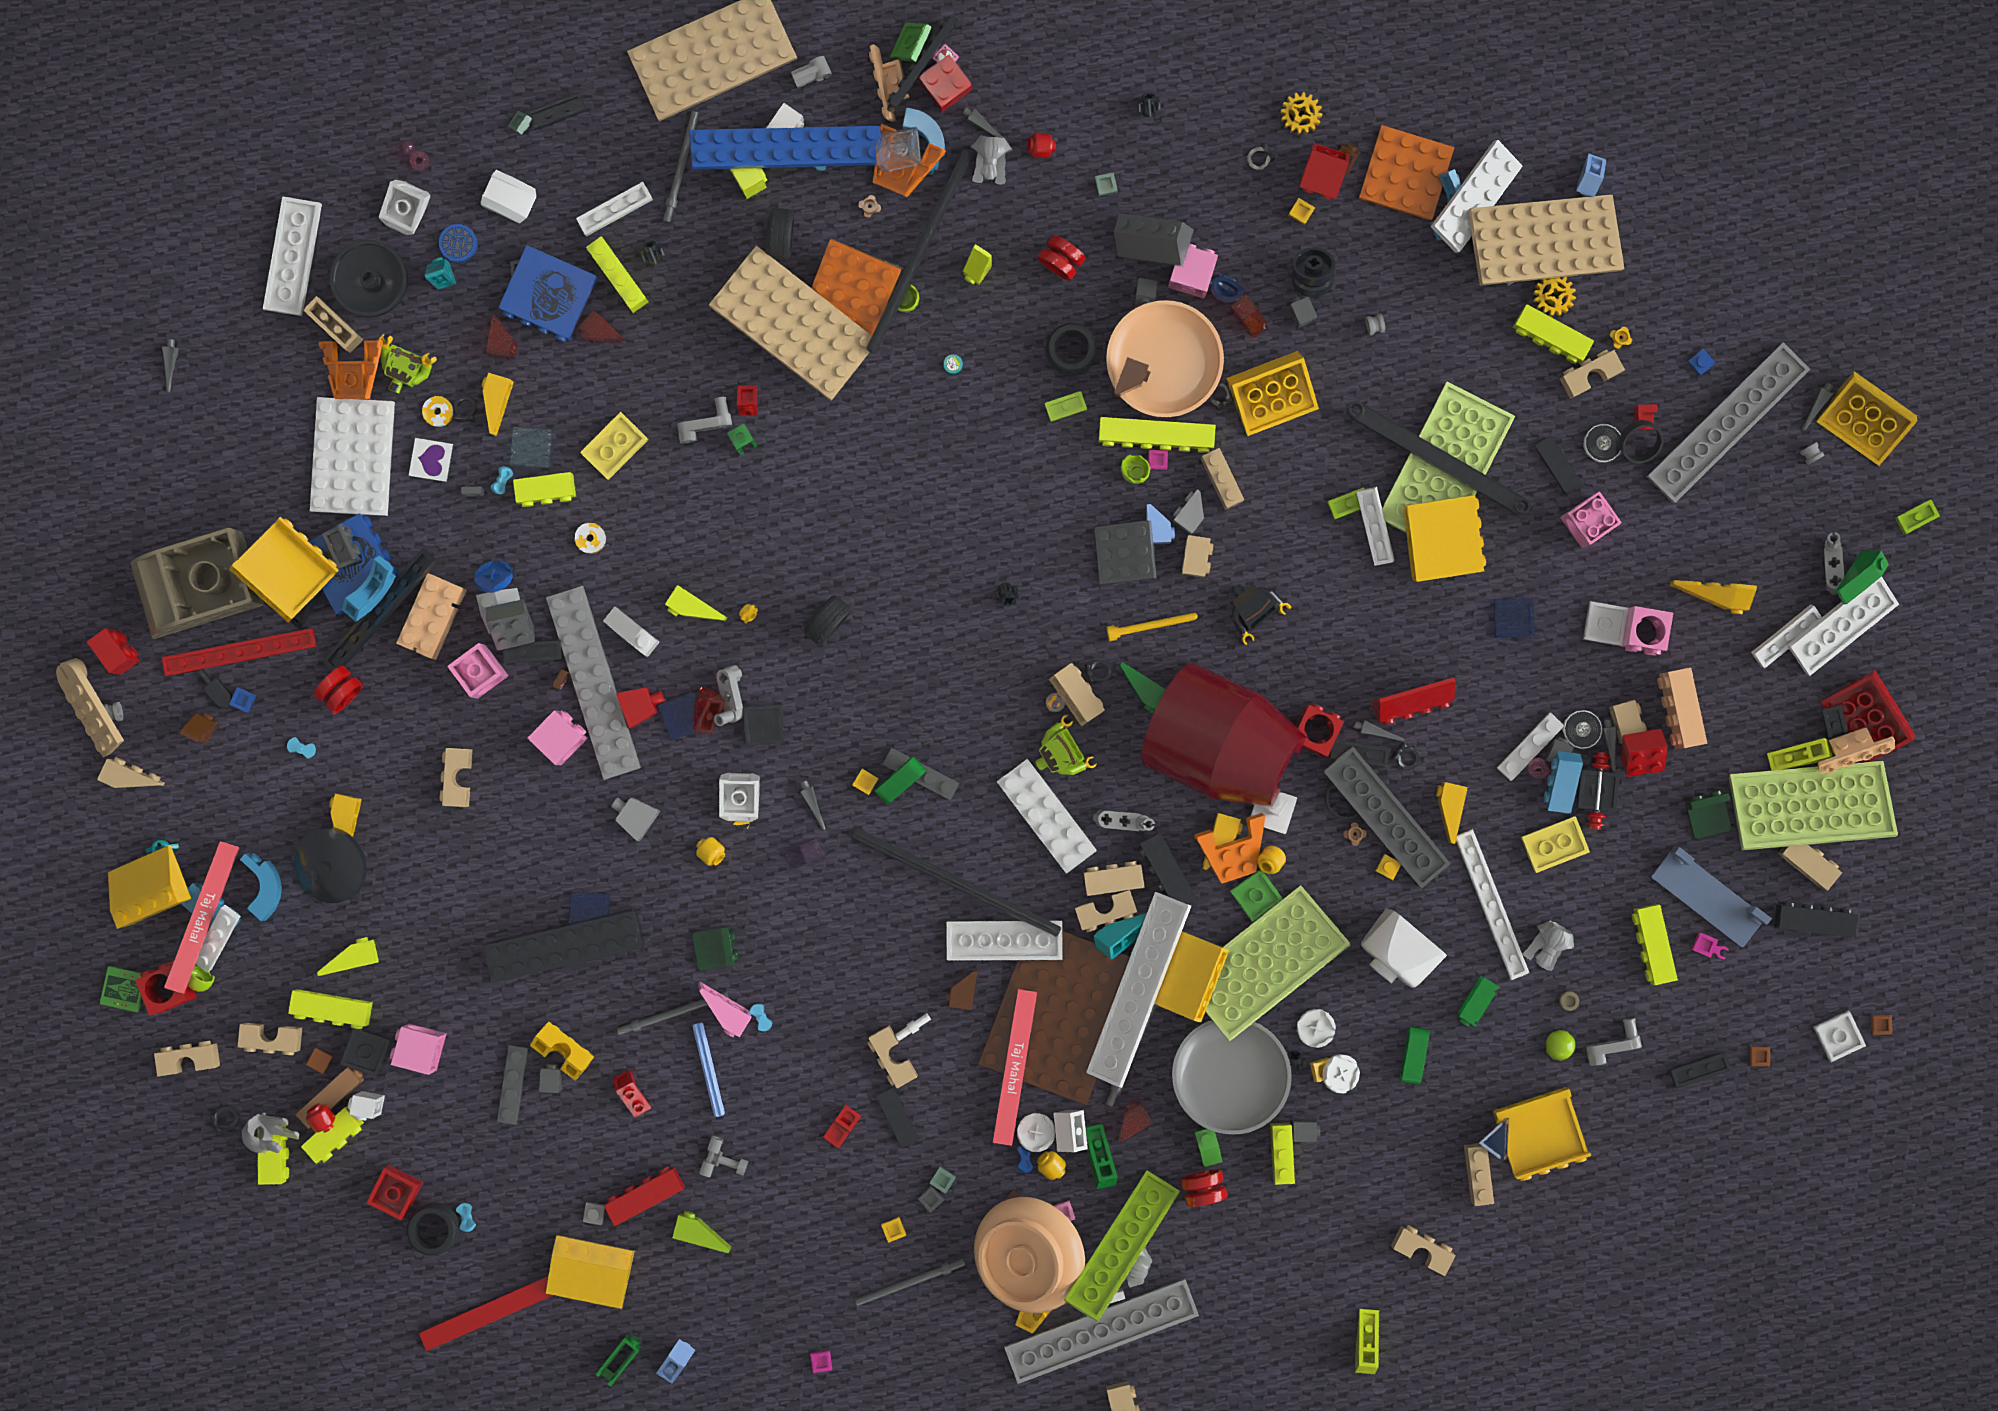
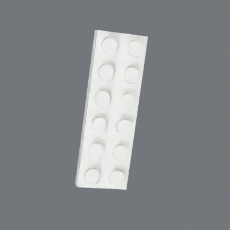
[1431,140,1522,253]
[263,197,322,316]
[1787,576,1899,676]
[997,759,1097,874]
[947,921,1063,960]

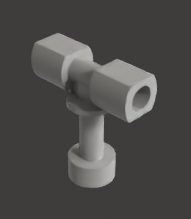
[699,1136,749,1177]

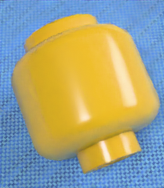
[696,837,725,866]
[1257,846,1286,874]
[1037,1151,1066,1180]

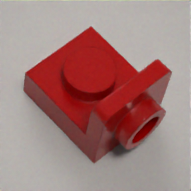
[737,385,758,416]

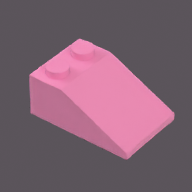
[698,982,752,1037]

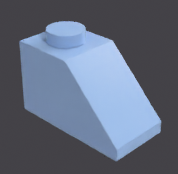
[1576,153,1606,197]
[1146,504,1175,544]
[657,1339,695,1384]

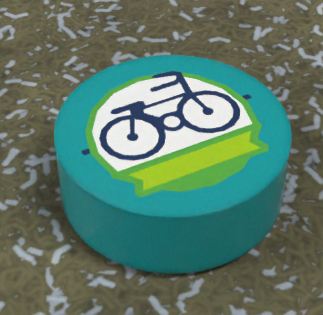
[944,354,963,374]

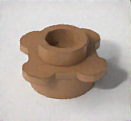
[859,195,881,218]
[1343,823,1367,846]

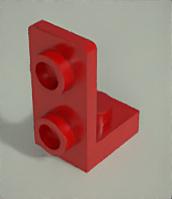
[613,1069,651,1117]

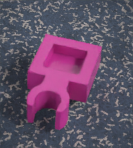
[1691,932,1729,959]

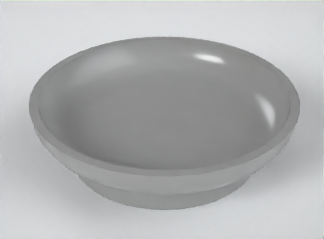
[1172,1020,1292,1134]

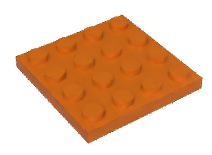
[1359,125,1455,221]
[811,239,902,335]

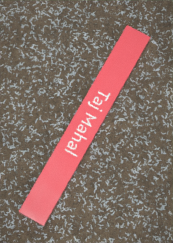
[164,841,239,994]
[993,989,1037,1146]

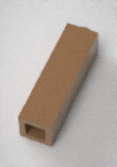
[296,1067,364,1129]

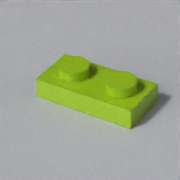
[1045,391,1087,422]
[1327,487,1364,520]
[1895,499,1940,535]

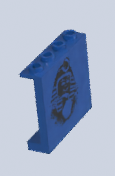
[499,245,599,342]
[309,513,400,615]

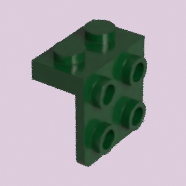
[1685,790,1732,839]
[693,926,739,970]

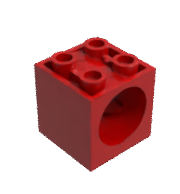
[1300,143,1350,200]
[1296,704,1344,757]
[135,961,197,1016]

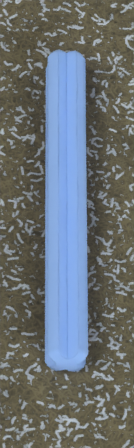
[693,1022,725,1117]

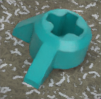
[146,840,179,853]

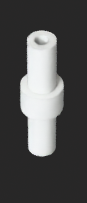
[895,1013,931,1041]

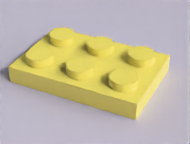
[580,412,649,480]
[1521,816,1590,873]

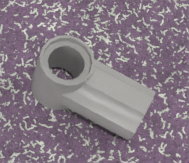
[791,56,832,88]

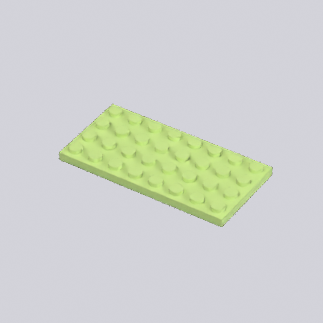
[1382,382,1515,533]
[1729,761,1898,850]
[1205,886,1350,1041]

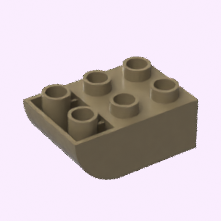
[130,528,264,639]

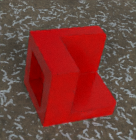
[1634,404,1658,430]

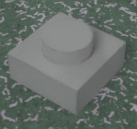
[583,1202,605,1225]

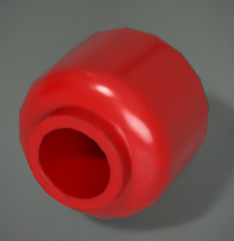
[1027,133,1056,158]
[306,1103,336,1133]

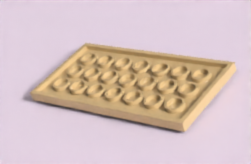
[627,0,797,121]
[1468,195,1624,286]
[709,246,872,401]

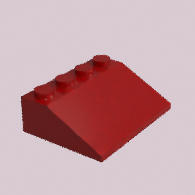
[1821,670,1916,763]
[1371,677,1455,725]

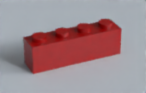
[604,1166,685,1226]

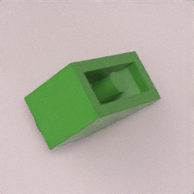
[1194,1127,1223,1167]

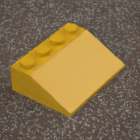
[1226,351,1319,436]
[1816,371,1917,466]
[108,845,191,929]
[546,1235,635,1309]

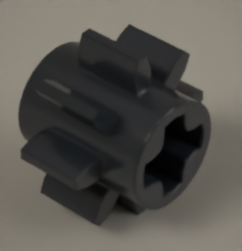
[1137,93,1161,117]
[640,241,665,265]
[994,583,1019,606]
[1287,1051,1306,1075]

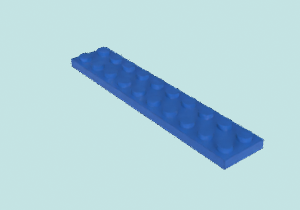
[689,126,884,170]

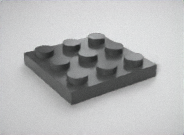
[1095,520,1156,585]

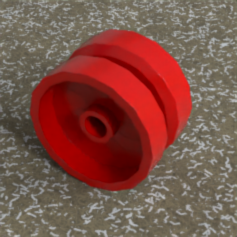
[1037,234,1086,281]
[313,666,363,714]
[1180,1169,1228,1207]

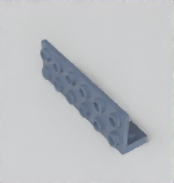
[1651,847,1772,947]

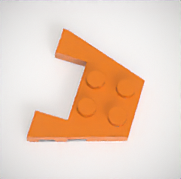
[873,124,946,197]
[319,340,383,399]
[1194,813,1265,884]

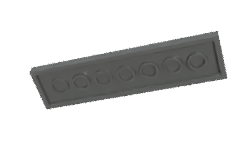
[1323,746,1451,889]

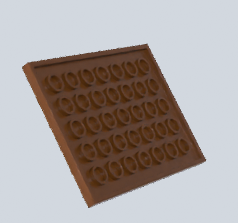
[979,931,1130,1105]

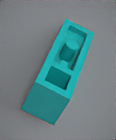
[425,258,456,290]
[1094,913,1147,960]

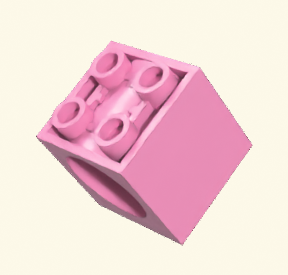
[1168,244,1218,299]
[1560,491,1622,548]
[1621,606,1673,656]
[447,643,508,699]
[528,710,588,765]
[390,1024,447,1075]

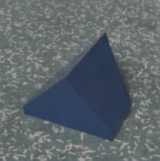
[1479,1118,1509,1160]

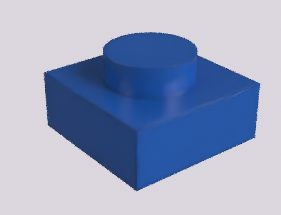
[1687,349,1715,376]
[229,687,257,713]

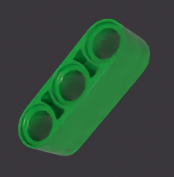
[874,756,926,805]
[1400,1027,1429,1085]

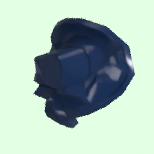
[1209,273,1245,303]

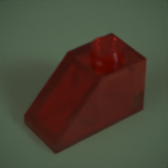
[1229,294,1268,339]
[578,311,624,343]
[486,315,517,359]
[693,687,726,734]
[1117,1101,1153,1143]

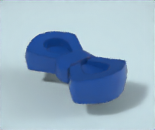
[1016,1145,1033,1173]

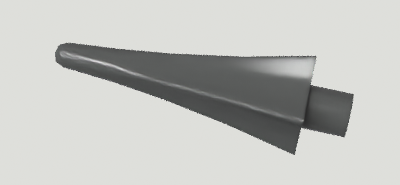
[963,107,1007,141]
[162,339,179,392]
[1802,383,1833,431]
[1602,719,1617,772]
[1353,720,1404,742]
[800,780,826,830]

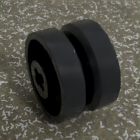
[1292,247,1335,297]

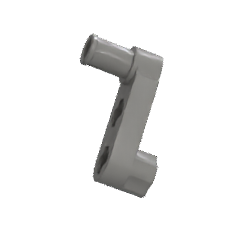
[677,397,732,443]
[1824,532,1844,595]
[714,665,743,726]
[1093,809,1155,831]
[1586,1018,1642,1066]

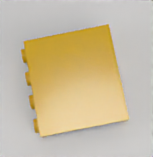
[1403,494,1486,582]
[229,517,339,623]
[1154,931,1229,1022]
[1493,1087,1591,1181]

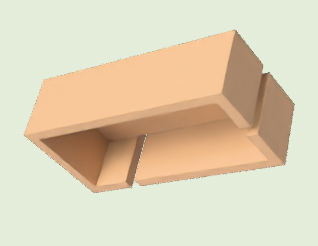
[397,573,467,660]
[1657,668,1707,749]

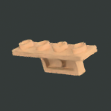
[869,44,909,122]
[1818,727,1895,774]

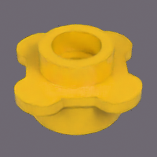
[1610,327,1632,349]
[739,604,758,623]

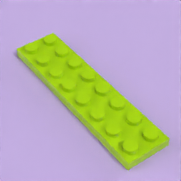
[1064,1171,1180,1323]

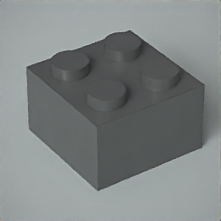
[486,599,535,651]

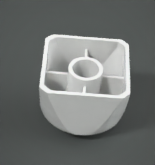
[1361,909,1447,988]

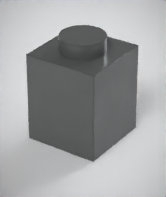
[1134,278,1157,308]
[1289,296,1317,328]
[1543,738,1574,764]
[539,1064,563,1093]
[1292,1120,1320,1142]

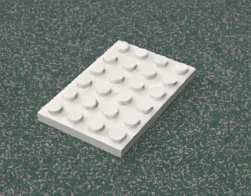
[310,397,395,516]

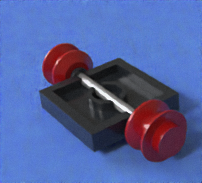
[1576,752,1620,830]

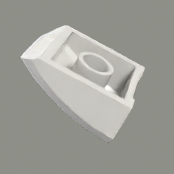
[481,170,536,223]
[379,180,431,235]
[719,773,760,822]

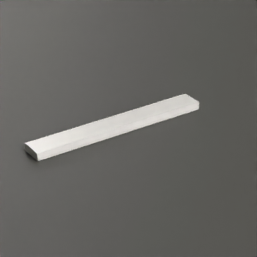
[1456,829,1529,980]

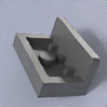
[322,523,361,569]

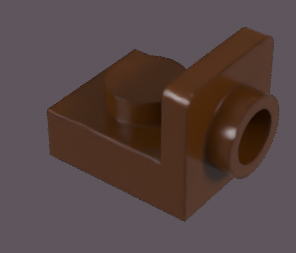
[1339,143,1360,175]

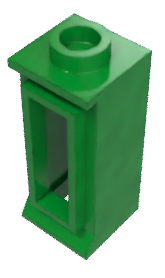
[727,424,757,455]
[1457,976,1500,1027]
[595,1335,642,1387]

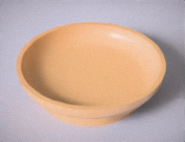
[1106,300,1224,417]
[974,1197,1085,1313]

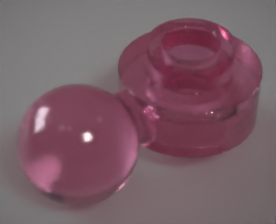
[399,140,430,172]
[1528,758,1553,779]

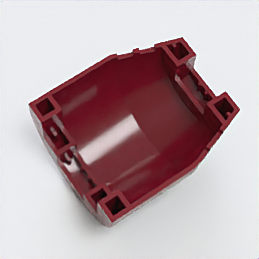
[1142,663,1307,807]

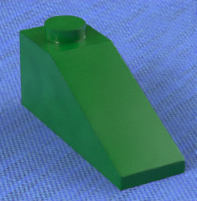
[1836,550,1889,604]
[1120,662,1166,714]
[1085,1124,1118,1190]

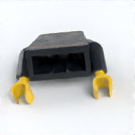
[1232,584,1291,645]

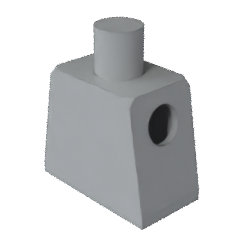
[611,798,660,841]

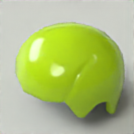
[891,284,920,313]
[1121,455,1150,484]
[187,965,215,992]
[1546,1030,1575,1061]

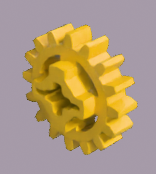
[1280,92,1322,135]
[1533,277,1576,317]

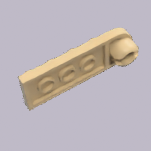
[56,658,124,757]

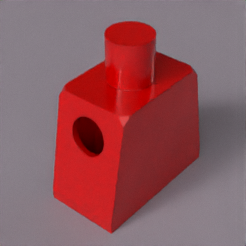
[616,687,665,728]

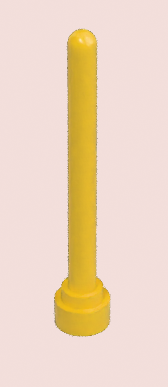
[1106,613,1198,642]

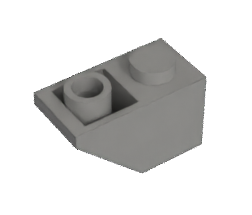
[1173,489,1204,535]

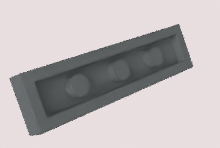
[883,748,959,800]
[497,1045,529,1125]

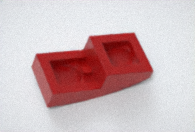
[823,1105,861,1149]

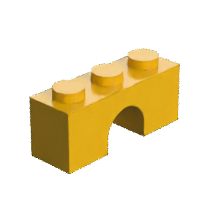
[530,1022,594,1081]

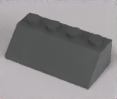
[1114,213,1194,266]

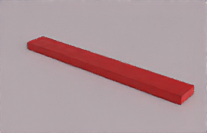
[161,628,317,676]
[419,1276,553,1351]

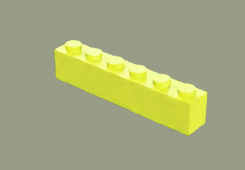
[1099,417,1216,453]

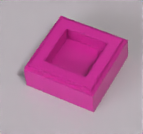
[1148,450,1168,470]
[810,1350,832,1373]

